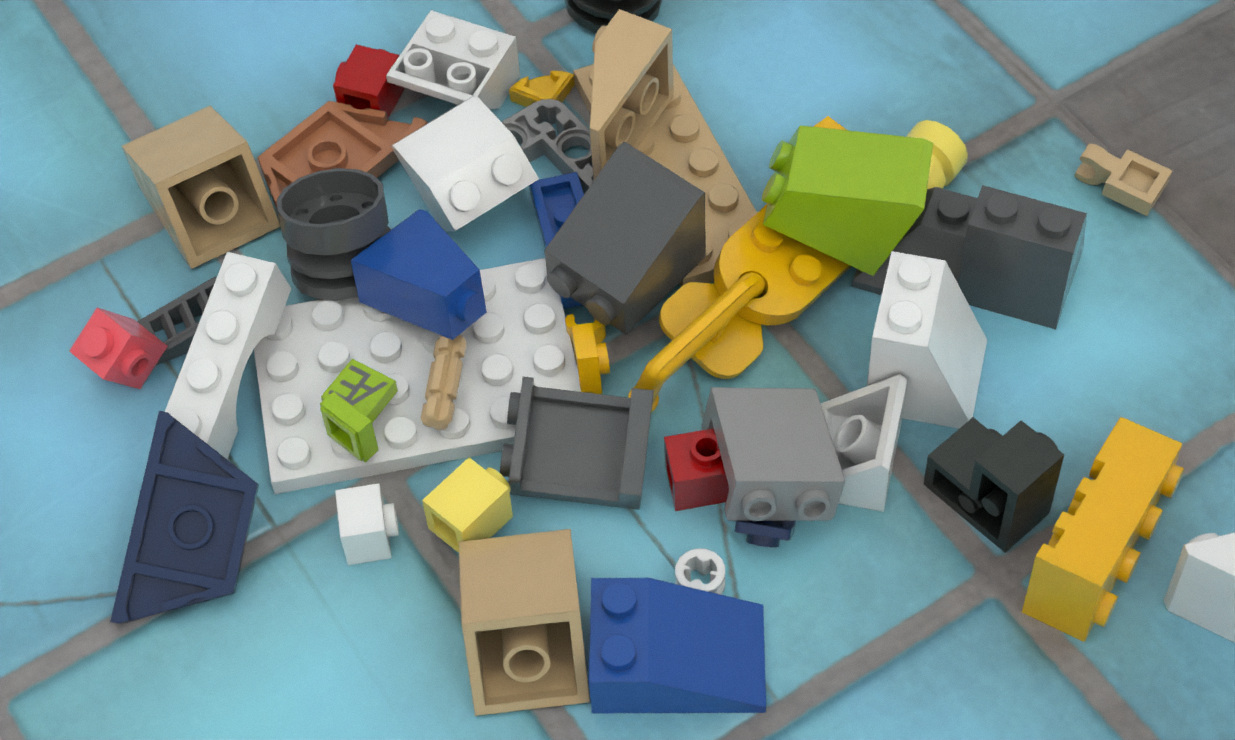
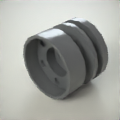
[277,168,391,300]

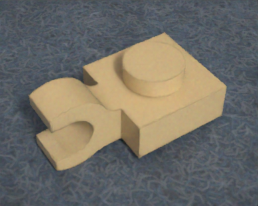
[1074,143,1172,216]

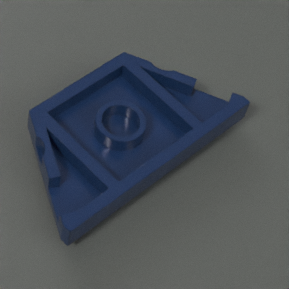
[110,411,259,624]

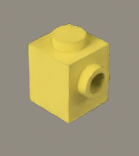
[422,457,513,553]

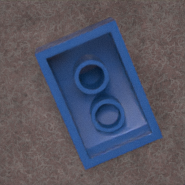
[589,578,766,713]

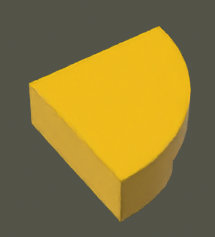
[509,70,575,107]

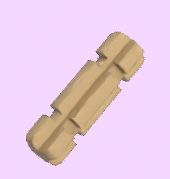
[421,335,467,430]

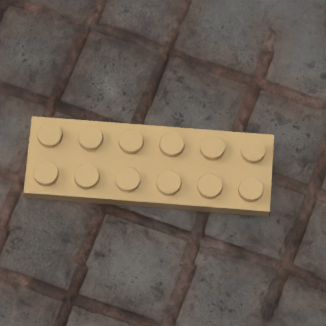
[573,64,757,287]

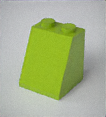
[761,125,933,276]

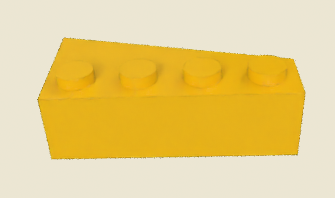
[1022,416,1185,642]

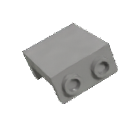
[701,387,845,521]

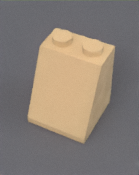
[122,106,281,269]
[459,529,590,716]

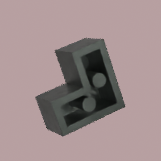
[923,417,1064,553]

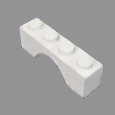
[165,252,291,459]

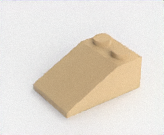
[590,9,674,181]

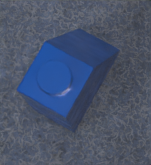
[351,209,487,340]

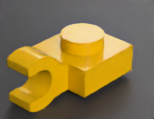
[565,314,610,394]

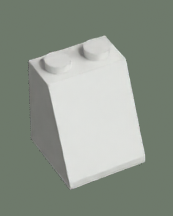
[867,251,987,429]

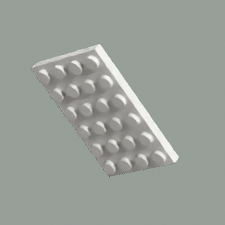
[254,258,581,494]

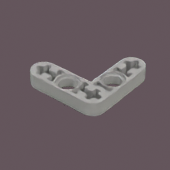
[502,99,593,194]

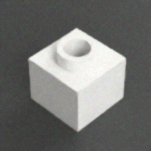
[335,483,399,565]

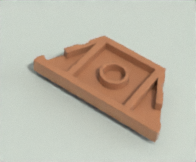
[258,101,428,210]

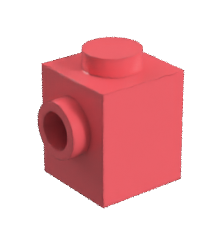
[69,307,168,389]

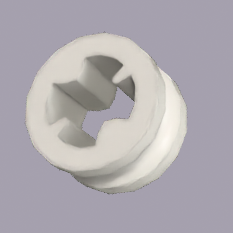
[675,548,725,595]

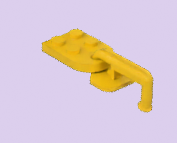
[628,204,852,412]

